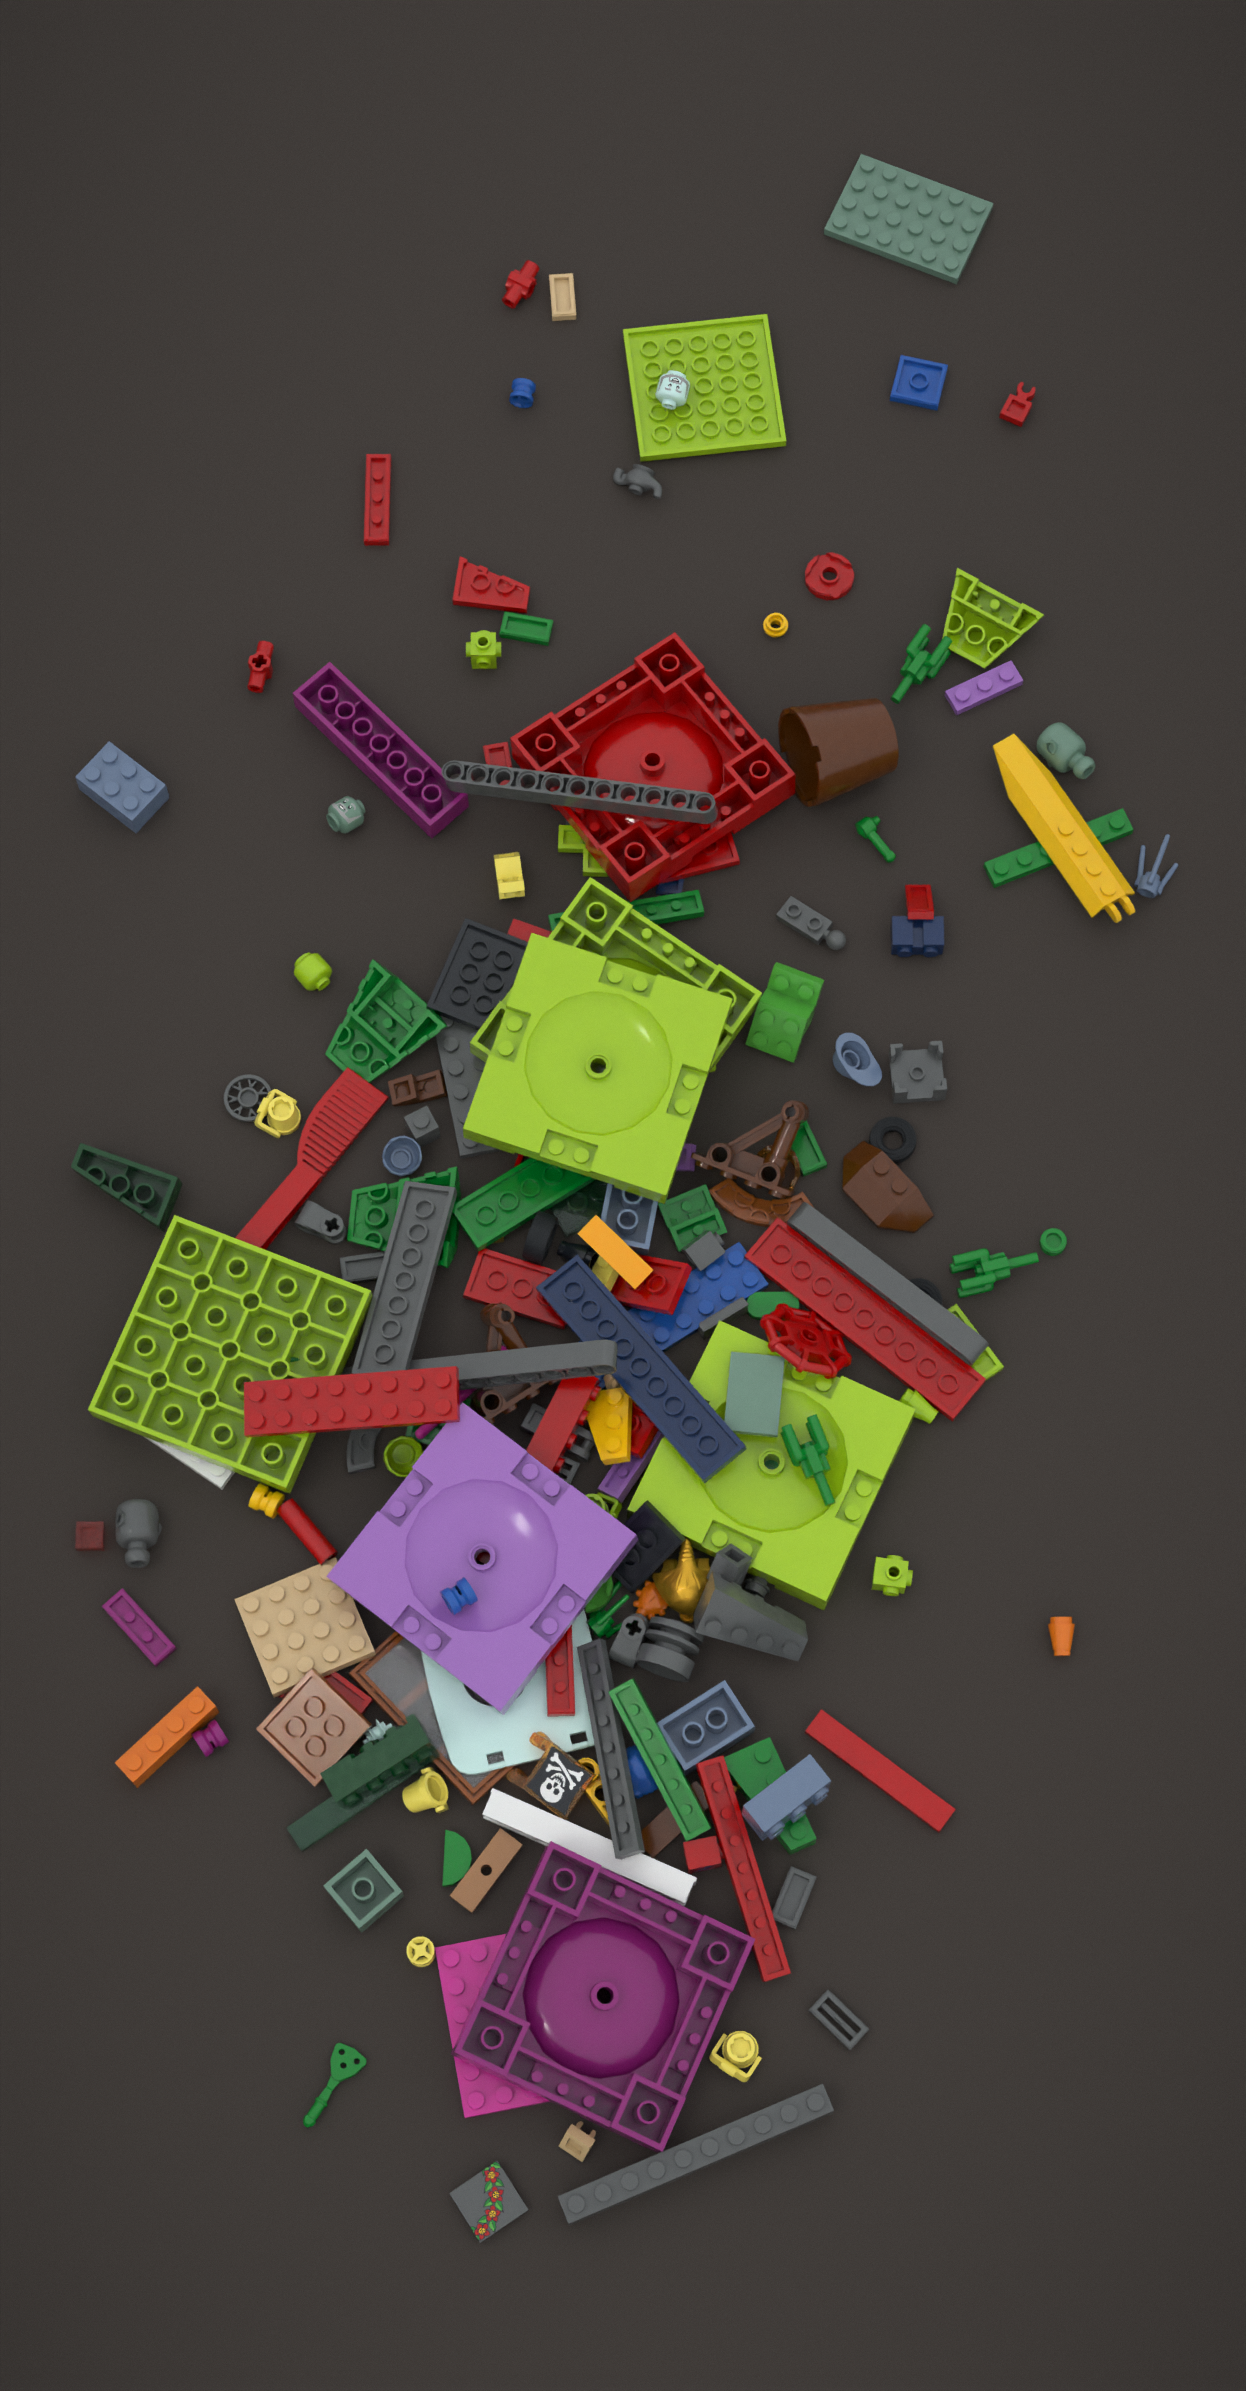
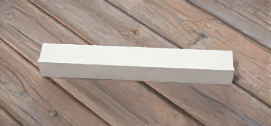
[482,1788,697,1907]

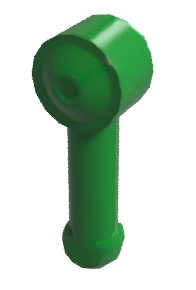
[855,816,896,863]

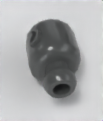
[115,1499,162,1568]

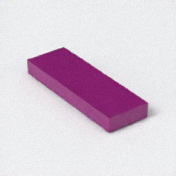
[102,1588,177,1667]

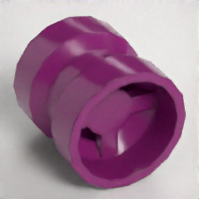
[192,1719,229,1757]

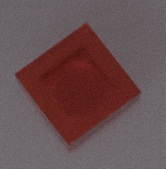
[75,1522,105,1551]

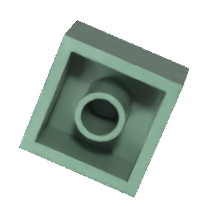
[323,1849,404,1933]

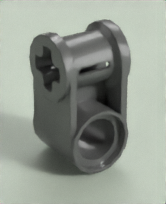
[294,1201,347,1244]
[608,1613,649,1668]

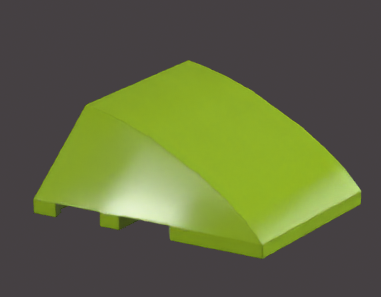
[942,568,1044,669]

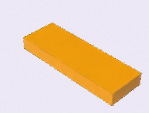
[578,1215,654,1289]

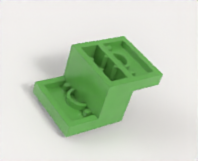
[745,962,825,1063]

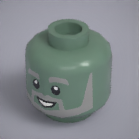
[326,796,365,834]

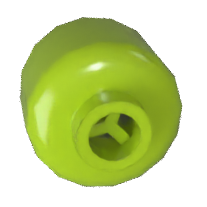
[294,952,332,991]

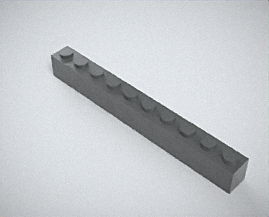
[558,2084,834,2226]

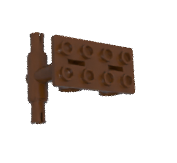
[691,1100,809,1199]
[472,1302,559,1424]

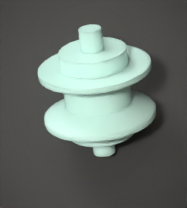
[363,1719,392,1744]

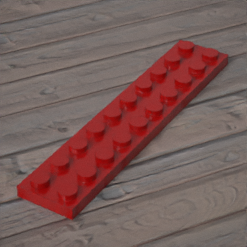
[744,1217,986,1422]

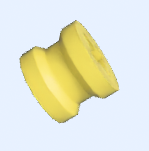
[407,1937,435,1967]

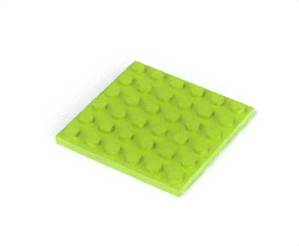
[623,314,786,462]

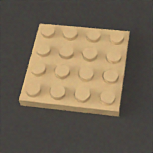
[234,1557,376,1698]

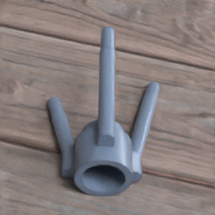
[1134,834,1178,898]

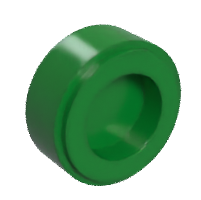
[1039,1228,1067,1256]

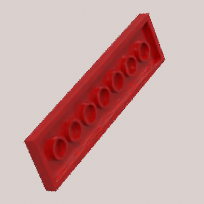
[244,1366,460,1438]

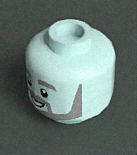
[655,370,690,410]

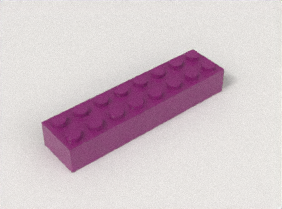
[292,662,469,838]

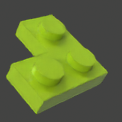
[558,825,608,877]

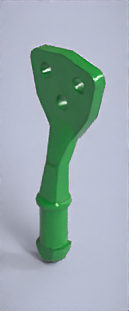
[303,2043,367,2128]

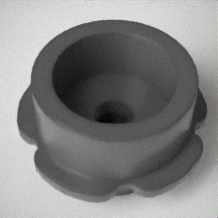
[744,1576,770,1598]

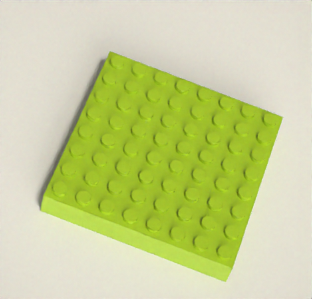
[88,1215,373,1494]

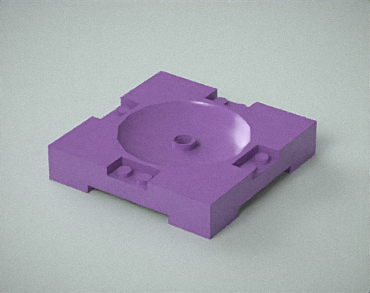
[326,1402,638,1715]

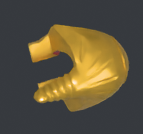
[652,1538,710,1623]

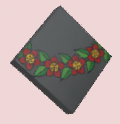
[449,2161,529,2243]

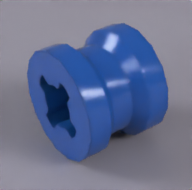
[509,378,536,408]

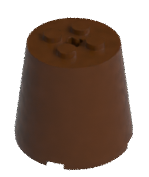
[778,698,899,807]

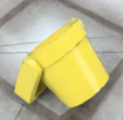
[254,1089,302,1138]
[402,1767,449,1813]
[709,2031,762,2082]

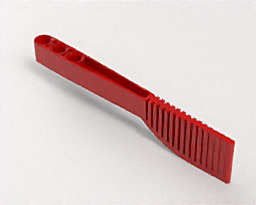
[235,1067,389,1250]

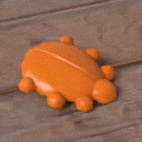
[633,1580,669,1620]

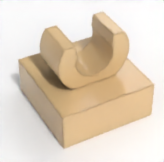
[559,2121,596,2162]

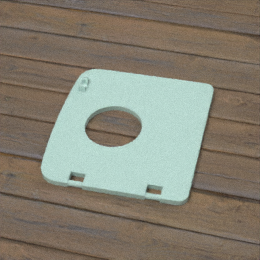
[421,1609,595,1775]

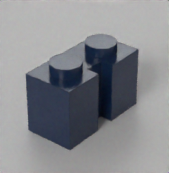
[890,916,944,957]

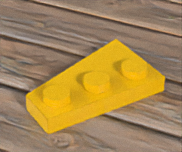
[587,1387,632,1465]

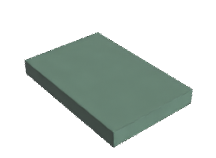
[724,1352,785,1437]

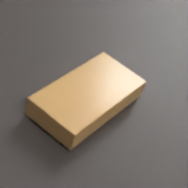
[549,273,576,321]

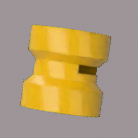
[248,1483,285,1519]

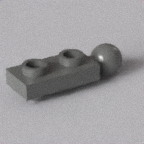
[776,896,846,950]

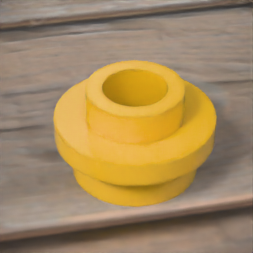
[763,613,788,637]

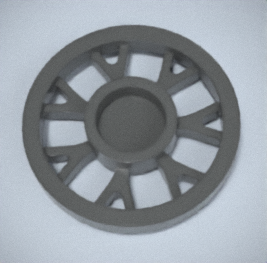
[224,1074,271,1122]

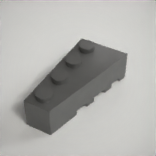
[693,1570,808,1661]

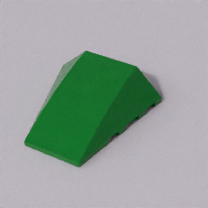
[325,959,448,1083]
[347,1166,462,1268]

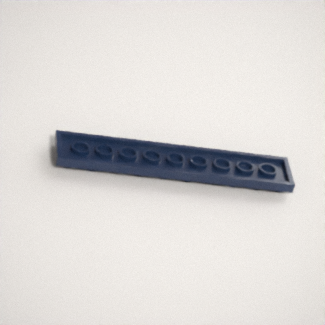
[536,1255,746,1483]

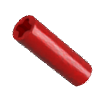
[277,1498,338,1566]

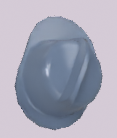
[832,1033,882,1086]

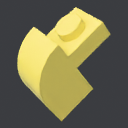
[494,852,525,899]

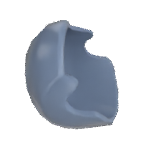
[382,1135,422,1177]

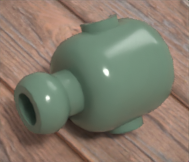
[1036,722,1095,779]

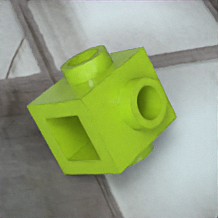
[466,630,502,669]
[871,1555,913,1596]

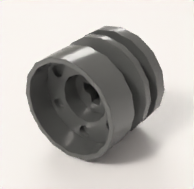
[635,1616,704,1682]

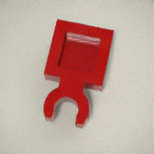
[999,382,1036,427]

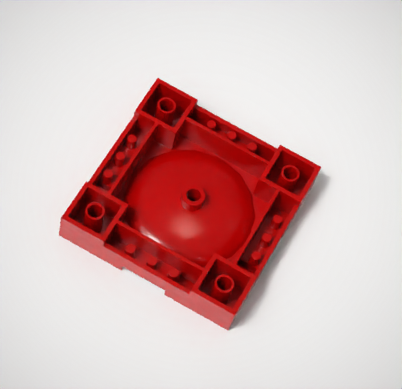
[510,632,795,902]

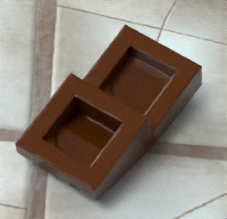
[388,1069,448,1106]

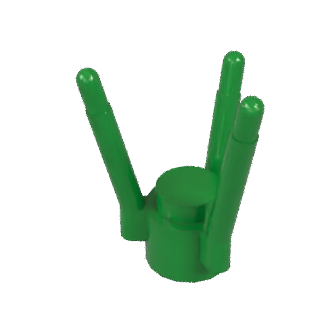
[586,1580,648,1638]

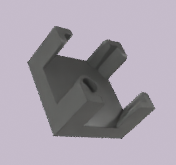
[888,1041,947,1104]

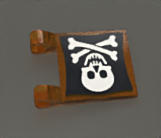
[506,1731,596,1820]

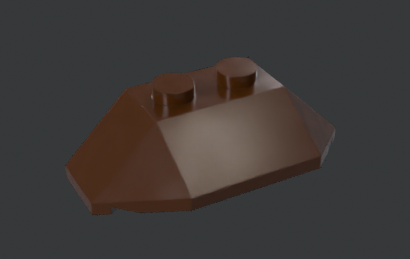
[842,1141,934,1233]

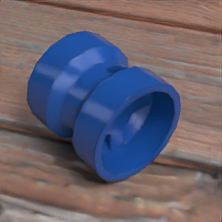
[440,1577,478,1615]

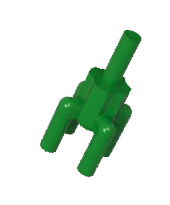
[890,624,952,704]
[949,1248,1039,1299]
[780,1414,836,1506]

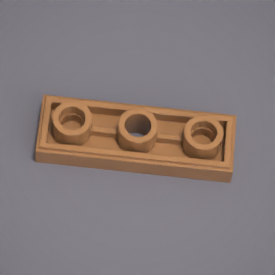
[450,1828,523,1914]

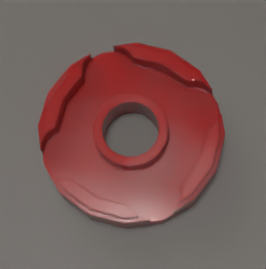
[805,552,854,600]

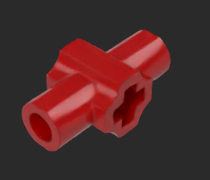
[502,260,539,309]
[247,641,274,693]

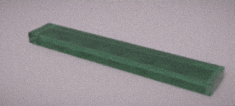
[287,1750,441,1852]

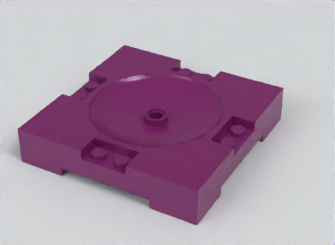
[451,1841,755,2153]

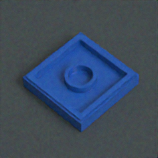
[890,355,948,411]

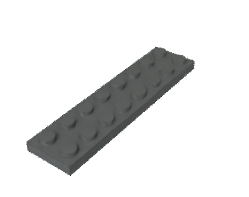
[351,1181,457,1374]

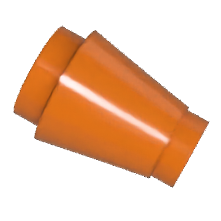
[1048,1617,1075,1656]

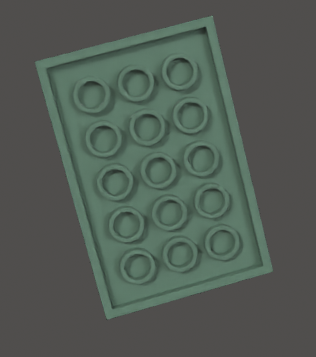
[824,154,994,284]

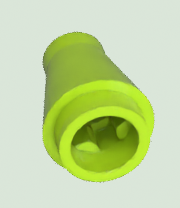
[899,1388,938,1424]

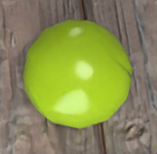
[383,1436,424,1478]

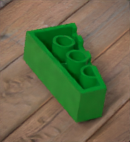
[724,1737,817,1855]

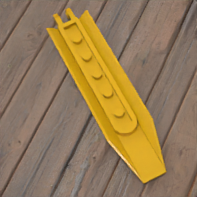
[993,734,1135,923]

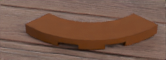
[709,1178,814,1227]

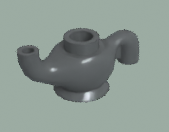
[613,464,662,500]

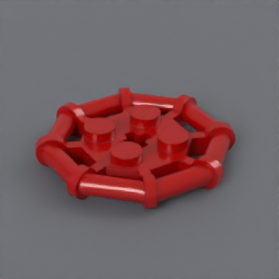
[760,1303,852,1379]

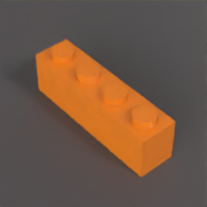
[115,1686,219,1788]

